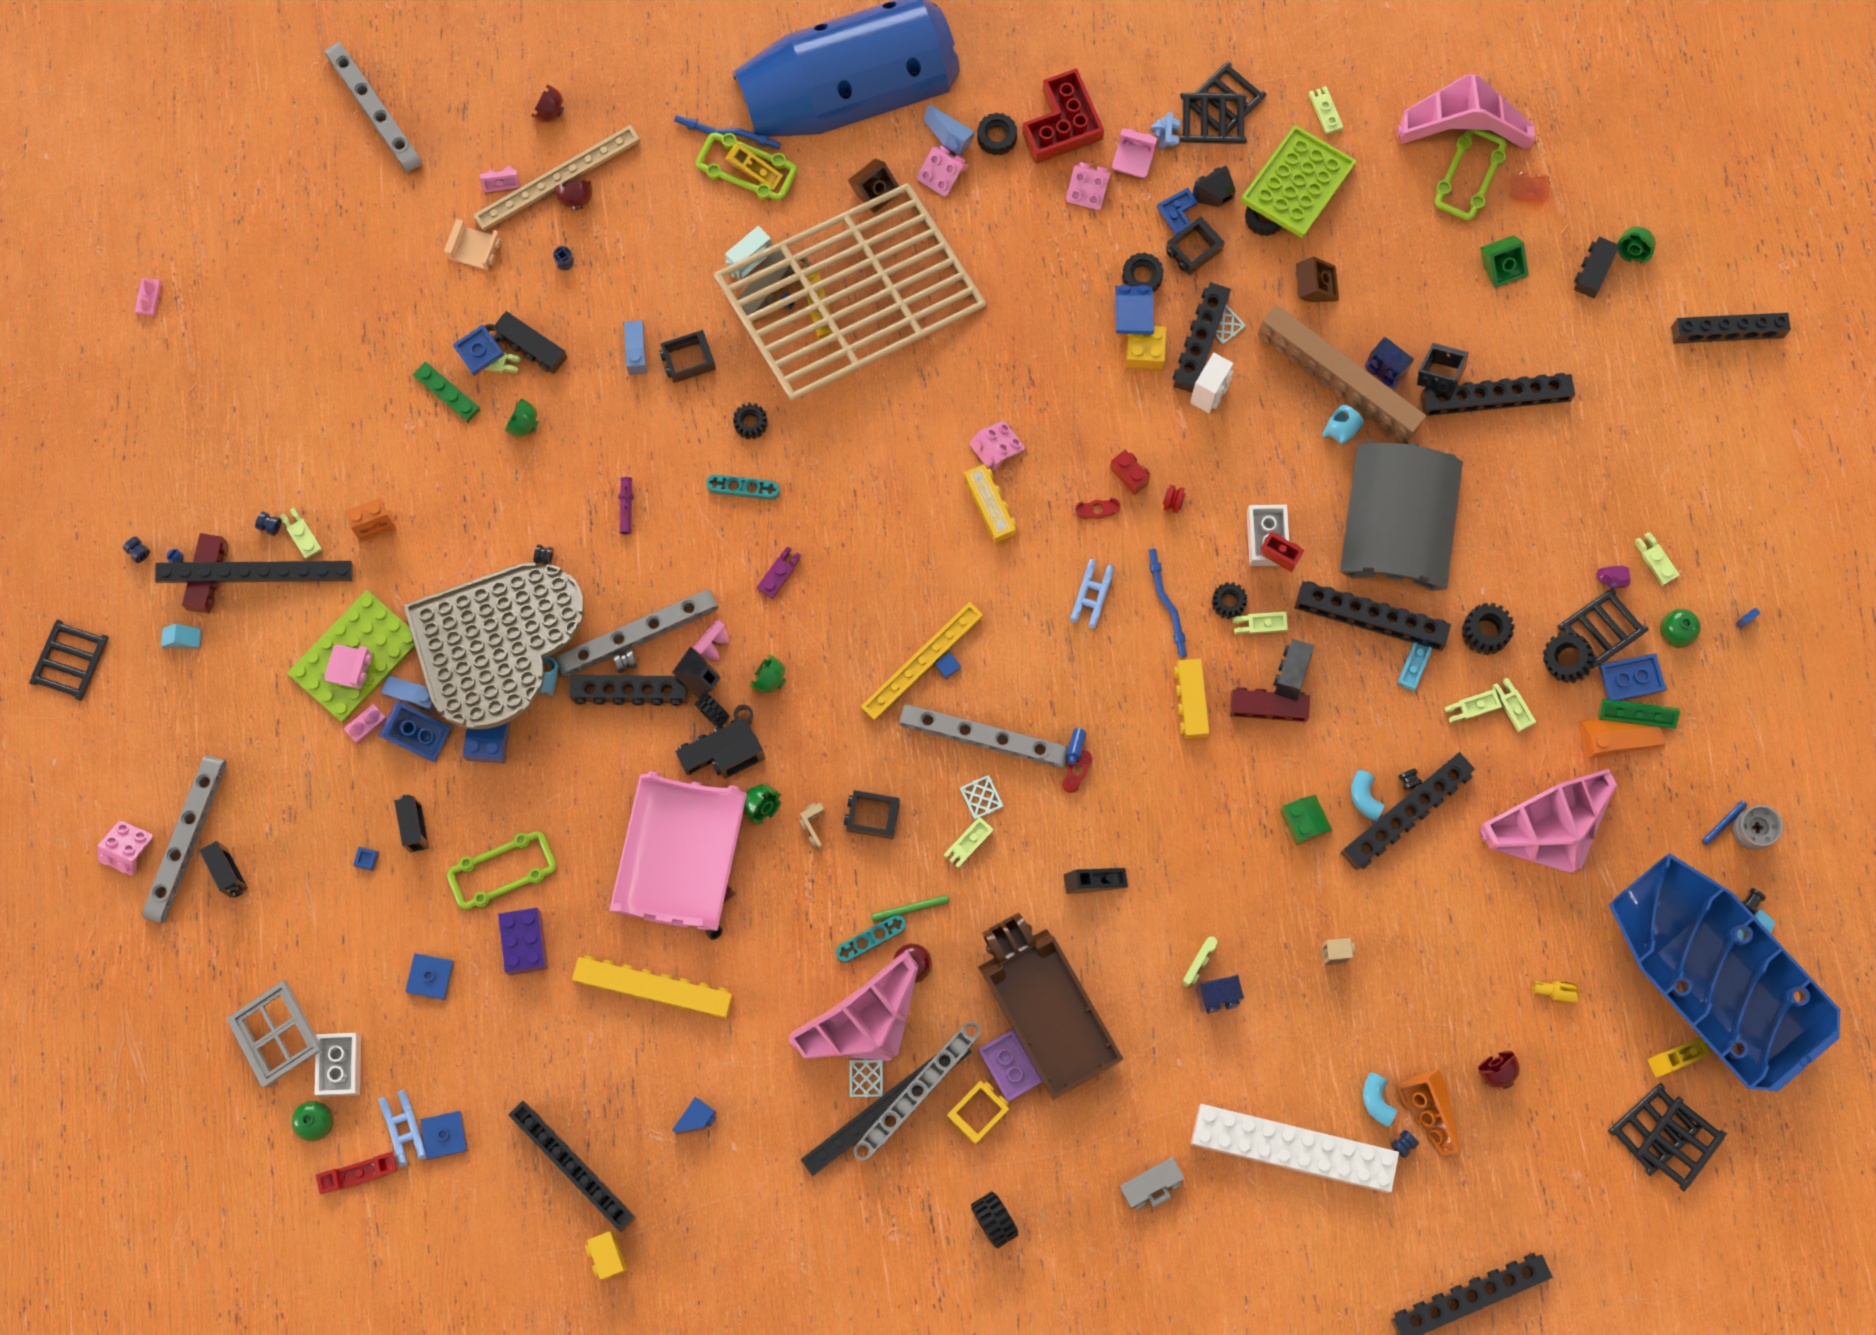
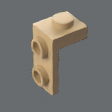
[799,803,825,851]

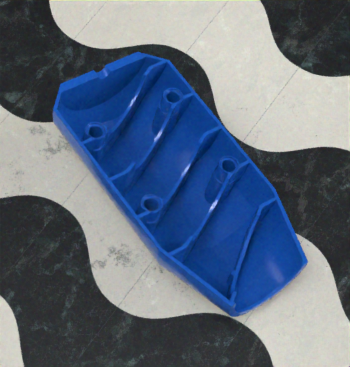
[733,0,960,137]
[1609,853,1840,1091]

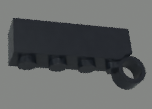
[485,311,567,374]
[675,705,754,775]

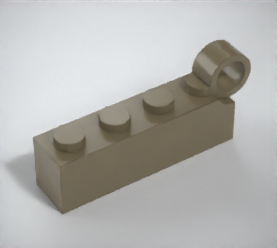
[738,250,809,322]

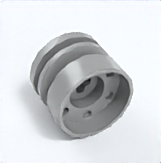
[1732,805,1783,850]

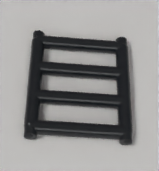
[1190,61,1267,135]
[1180,93,1247,144]
[1557,588,1649,668]
[29,619,109,701]
[1608,1083,1702,1176]
[1636,1096,1727,1192]

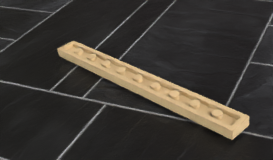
[473,125,640,232]

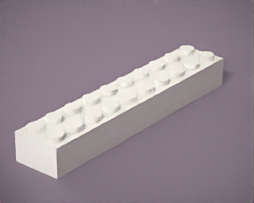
[1190,1104,1399,1193]

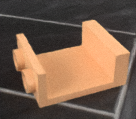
[444,219,502,271]

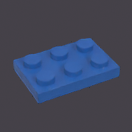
[1599,653,1667,701]

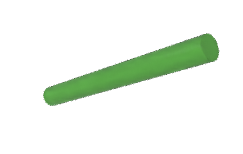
[871,895,949,922]

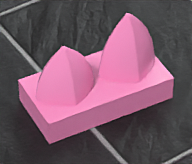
[480,165,520,193]
[135,277,162,316]
[693,620,729,660]
[344,704,387,744]

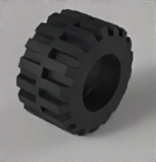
[1462,603,1514,655]
[1543,631,1595,683]
[971,1191,1019,1249]

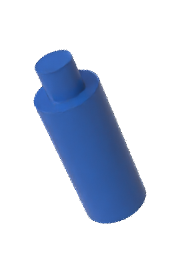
[1066,728,1087,765]

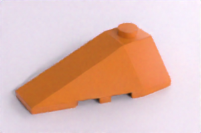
[1580,718,1665,758]
[1395,1069,1461,1156]

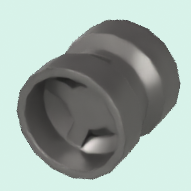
[613,649,637,673]

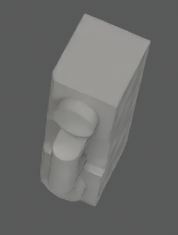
[1119,1157,1185,1210]

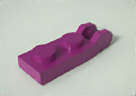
[756,547,801,599]

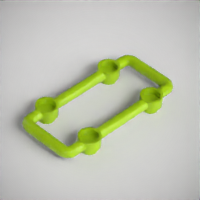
[1434,129,1507,220]
[696,132,797,201]
[447,831,557,910]

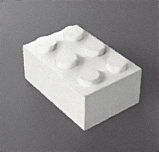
[1190,352,1234,414]
[1246,504,1289,566]
[315,1033,361,1097]

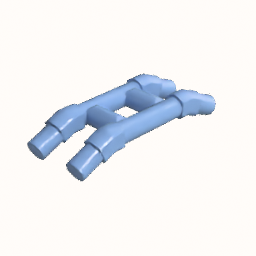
[1070,559,1115,629]
[378,1089,426,1167]

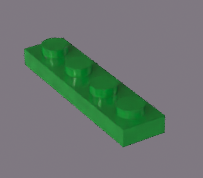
[413,361,480,423]
[1598,699,1680,729]

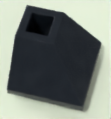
[1193,165,1236,207]
[672,647,721,698]

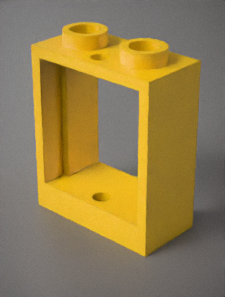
[947,1080,1009,1145]

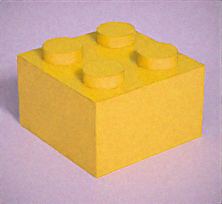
[1126,326,1166,370]
[585,1231,628,1280]

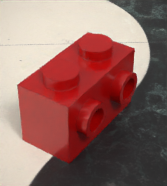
[1110,449,1150,495]
[1259,531,1304,572]

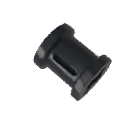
[1741,888,1766,915]

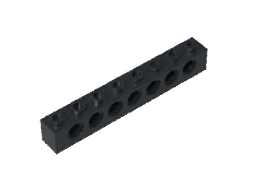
[1420,373,1575,416]
[1294,581,1451,651]
[1341,752,1475,870]
[508,1101,637,1232]
[1391,1252,1553,1335]

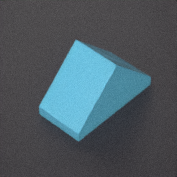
[161,624,202,648]

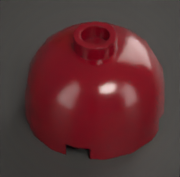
[531,84,564,122]
[555,180,592,210]
[893,943,932,983]
[1478,1051,1520,1089]

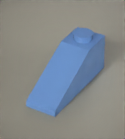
[923,104,975,155]
[624,320,648,375]
[381,676,436,714]

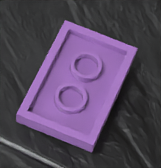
[978,1029,1042,1102]

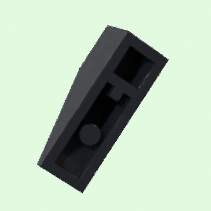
[1064,868,1128,894]

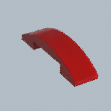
[316,1151,398,1194]

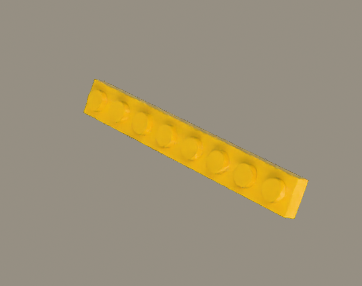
[861,602,983,721]

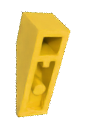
[724,143,783,191]
[1647,1037,1711,1078]

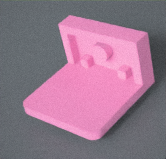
[1112,128,1157,179]
[917,145,969,196]
[1066,162,1111,210]
[969,421,1025,472]
[324,645,372,689]
[97,821,153,876]

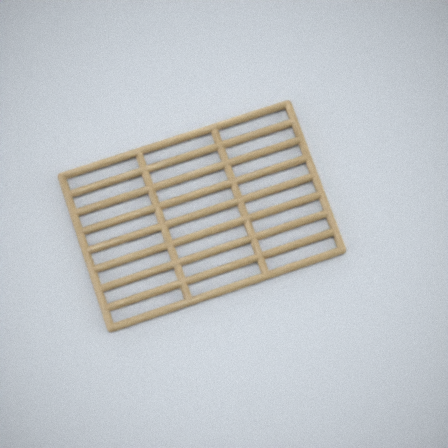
[714,183,987,400]

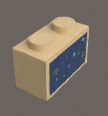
[1321,938,1355,965]

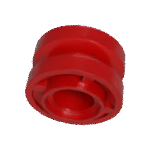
[1163,484,1186,514]

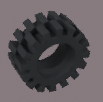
[733,402,768,439]
[1212,582,1247,619]
[695,694,730,728]

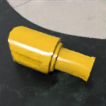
[1533,980,1578,1003]

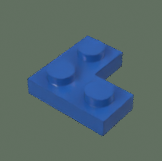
[1157,188,1198,235]

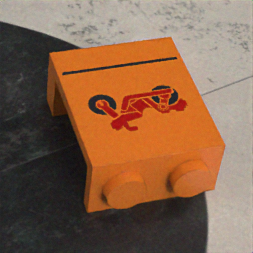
[344,498,396,542]

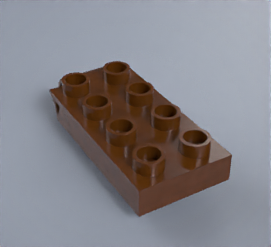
[978,913,1123,1100]

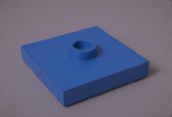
[452,325,505,376]
[405,953,454,1000]
[420,1111,468,1160]

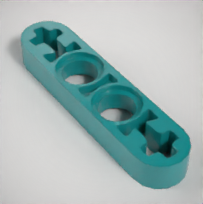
[706,475,780,500]
[836,915,906,963]

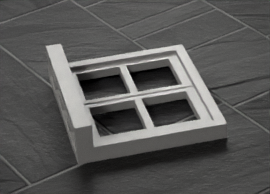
[226,981,323,1088]

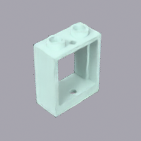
[725,226,772,280]

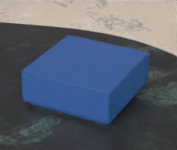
[1736,608,1760,629]
[934,652,961,679]
[353,847,379,871]

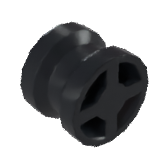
[533,544,554,565]
[1398,768,1422,790]

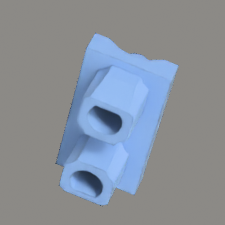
[1150,112,1181,150]

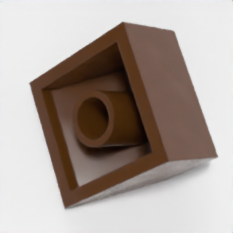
[848,158,899,213]
[1296,256,1339,302]

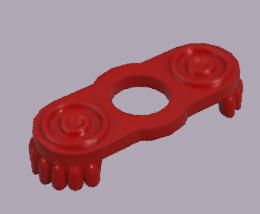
[1075,497,1120,519]
[1062,750,1093,793]

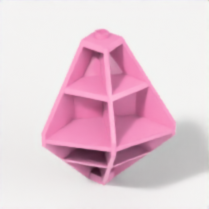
[1397,74,1534,149]
[1479,769,1617,873]
[789,950,918,1061]

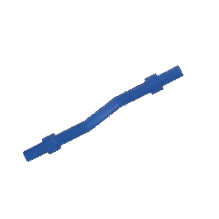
[674,115,781,150]
[1148,549,1187,658]

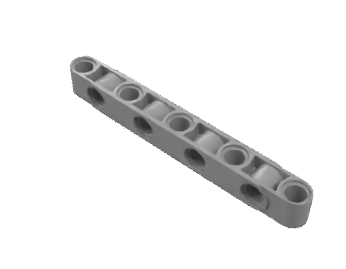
[324,42,423,173]
[555,590,718,677]
[898,705,1068,768]
[142,755,227,924]
[854,1022,981,1162]

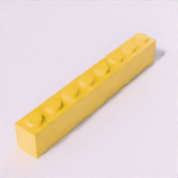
[572,955,733,1019]

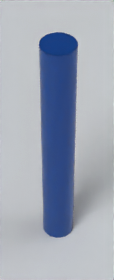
[1702,800,1747,845]

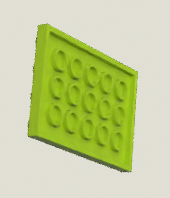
[1240,125,1357,239]
[287,590,415,723]

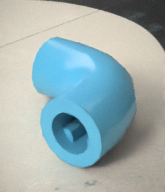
[1351,770,1384,822]
[1362,1072,1397,1127]

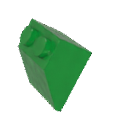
[1480,235,1529,287]
[1280,795,1332,845]

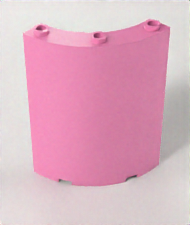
[609,771,747,931]

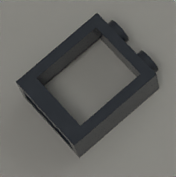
[1166,216,1225,276]
[659,330,716,383]
[1417,343,1469,394]
[711,734,766,779]
[844,790,900,840]
[394,795,429,853]
[199,841,248,898]

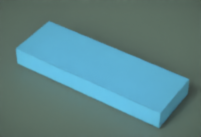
[1397,643,1432,691]

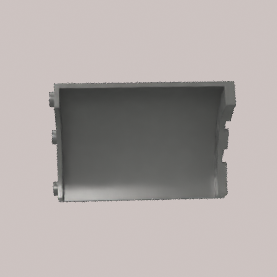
[1340,441,1463,591]

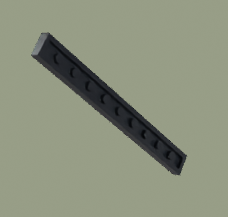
[155,561,352,583]
[800,1049,972,1176]

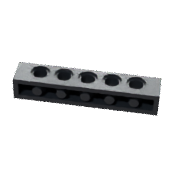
[1172,282,1231,393]
[1671,313,1791,344]
[570,675,688,706]

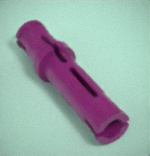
[618,477,634,535]

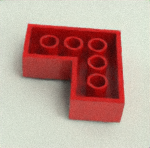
[1022,68,1104,164]

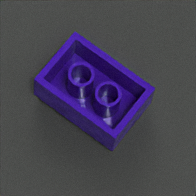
[498,908,548,975]

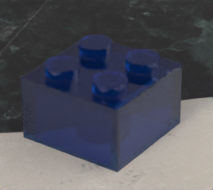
[1365,337,1414,388]
[1196,975,1244,1014]

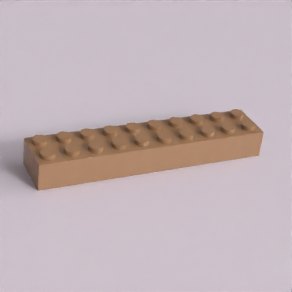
[1258,305,1426,444]

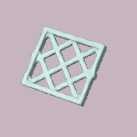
[1202,304,1246,344]
[960,775,1004,820]
[850,1059,883,1098]

